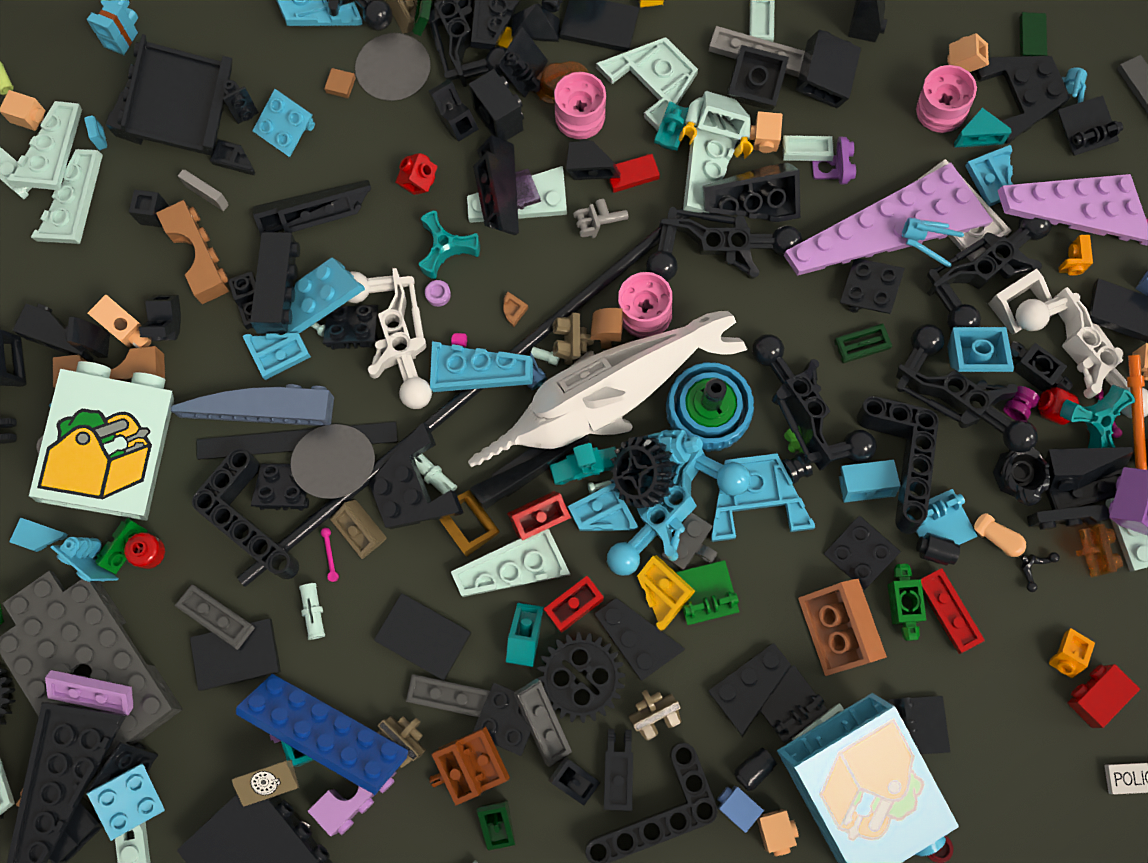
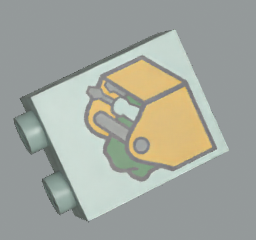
[29,361,174,521]

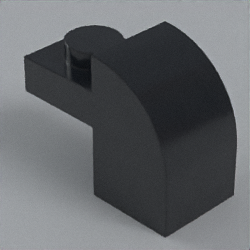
[428,79,479,142]
[139,295,181,341]

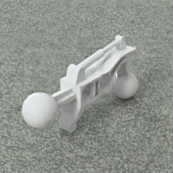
[348,268,432,409]
[1015,287,1148,418]

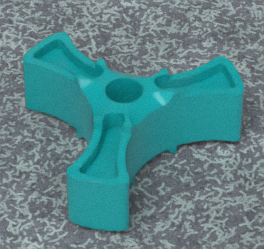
[419,211,480,279]
[1060,385,1135,448]
[549,443,617,485]

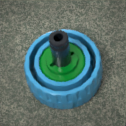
[666,362,754,452]

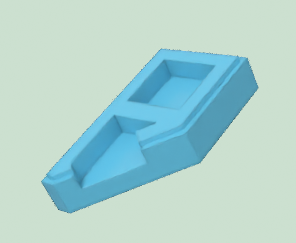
[9,518,68,552]

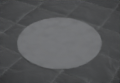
[355,33,430,101]
[291,424,375,499]

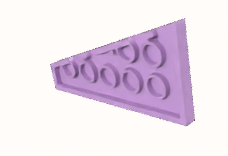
[997,174,1148,246]

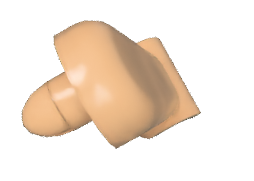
[974,513,1026,557]

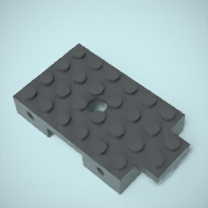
[0,571,183,774]

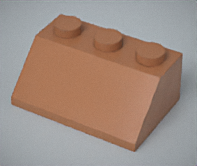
[798,579,887,676]

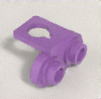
[812,137,856,184]

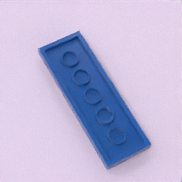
[236,674,408,795]

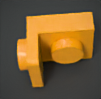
[1058,235,1093,276]
[1049,628,1095,678]

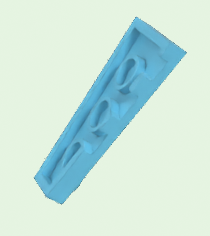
[430,341,533,392]

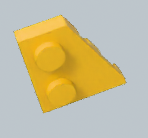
[637,555,695,630]

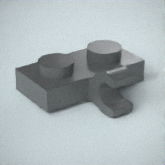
[661,512,717,571]

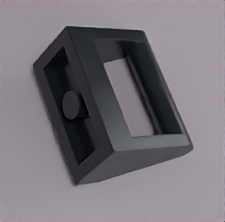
[0,329,27,387]

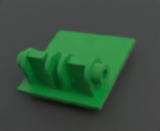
[676,560,739,625]

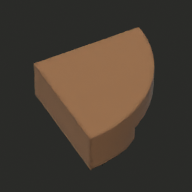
[503,292,528,327]

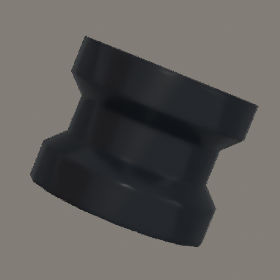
[782,452,813,484]

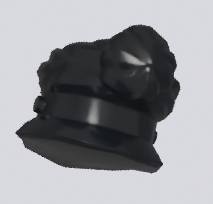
[993,448,1050,506]

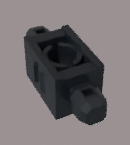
[1010,341,1073,392]

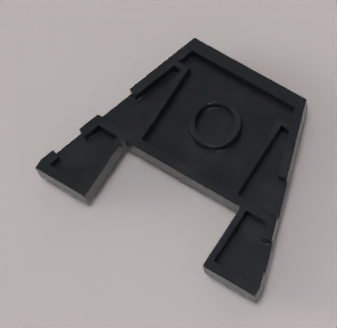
[975,56,1070,144]
[369,423,464,529]

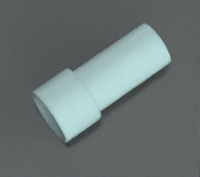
[531,347,560,366]

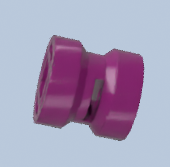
[1003,386,1040,421]

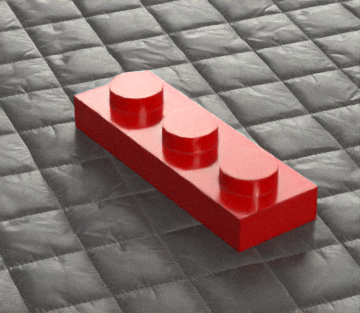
[921,568,985,654]

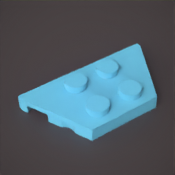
[287,258,365,333]

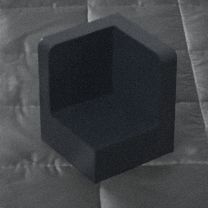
[129,190,169,228]

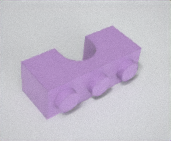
[308,771,397,836]

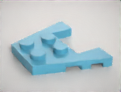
[276,0,362,26]
[711,454,815,542]

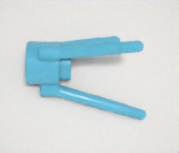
[1062,68,1087,103]
[902,217,964,268]

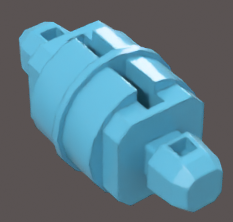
[648,430,703,464]

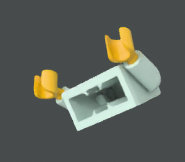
[679,91,753,159]

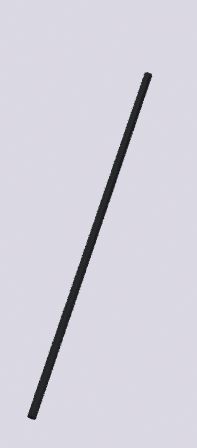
[237,207,690,587]

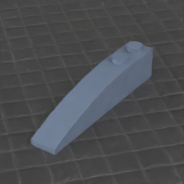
[171,384,334,426]

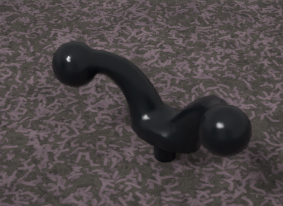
[1020,552,1060,592]

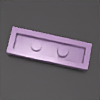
[45,670,133,715]

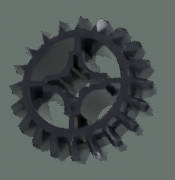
[609,436,677,508]

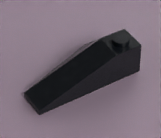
[848,0,887,43]
[703,162,801,222]

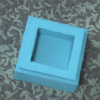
[84,115,108,150]

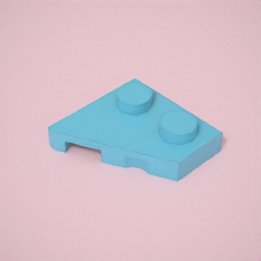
[965,145,1013,207]
[243,333,311,380]
[568,483,638,531]

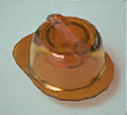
[536,61,590,104]

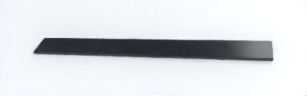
[197,422,398,460]

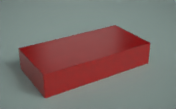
[609,154,660,193]

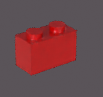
[507,491,571,541]
[544,576,604,633]
[1067,664,1140,728]

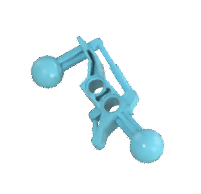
[607,448,750,576]

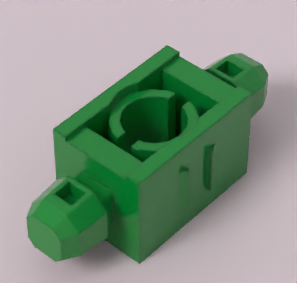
[887,564,926,641]

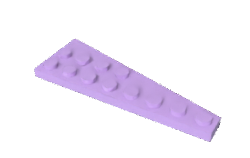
[784,163,993,276]

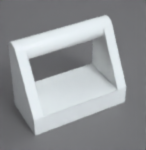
[988,269,1052,334]

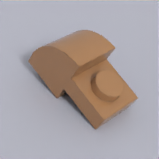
[590,308,623,349]

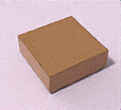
[324,68,356,99]

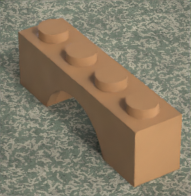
[156,200,230,304]
[53,346,165,388]

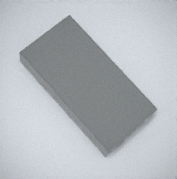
[178,170,228,212]

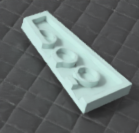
[7,101,82,190]
[683,126,739,213]
[31,149,103,244]
[467,166,567,223]
[451,528,570,597]

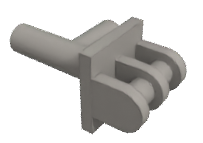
[573,199,628,238]

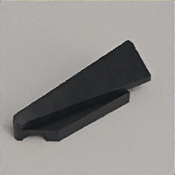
[473,135,519,235]
[253,180,371,235]
[470,435,589,510]

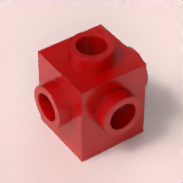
[395,153,438,195]

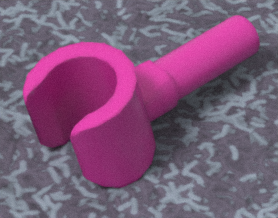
[451,333,467,348]

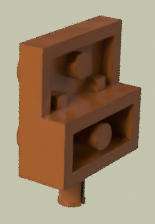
[429,727,510,806]

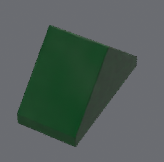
[477,800,515,851]

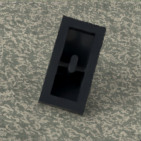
[548,756,600,806]

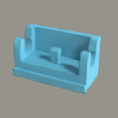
[839,460,901,503]

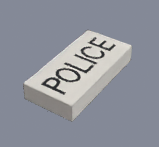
[1104,763,1148,794]

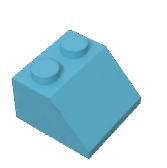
[947,327,1014,372]

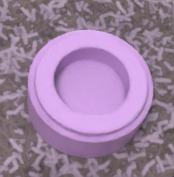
[425,280,451,307]

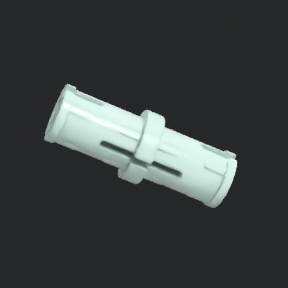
[415,453,457,494]
[299,583,325,640]

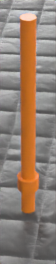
[1127,355,1147,470]

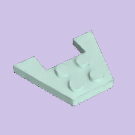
[596,37,698,131]

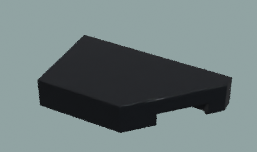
[210,140,256,175]

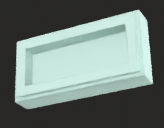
[749,0,775,42]
[782,136,834,161]

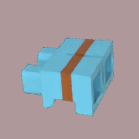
[87,0,138,55]

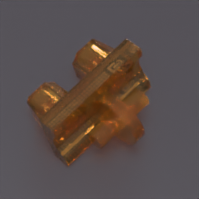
[1075,524,1123,577]

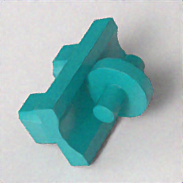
[654,101,689,151]

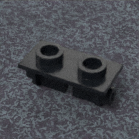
[223,80,259,124]

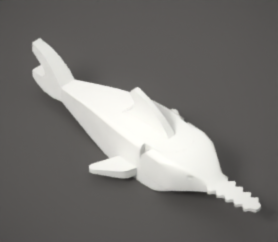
[468,311,747,467]

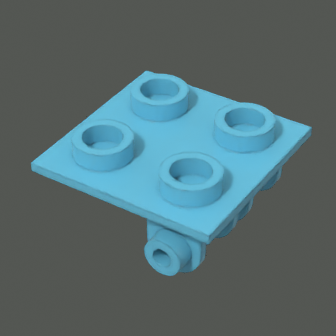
[253,89,315,157]
[907,489,978,545]
[50,537,119,582]
[87,763,165,841]

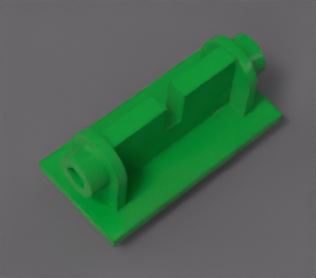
[95,517,148,574]

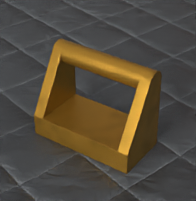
[439,490,500,557]

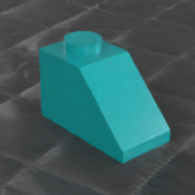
[506,603,544,667]

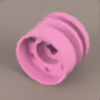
[916,65,977,133]
[554,72,606,139]
[618,272,672,338]

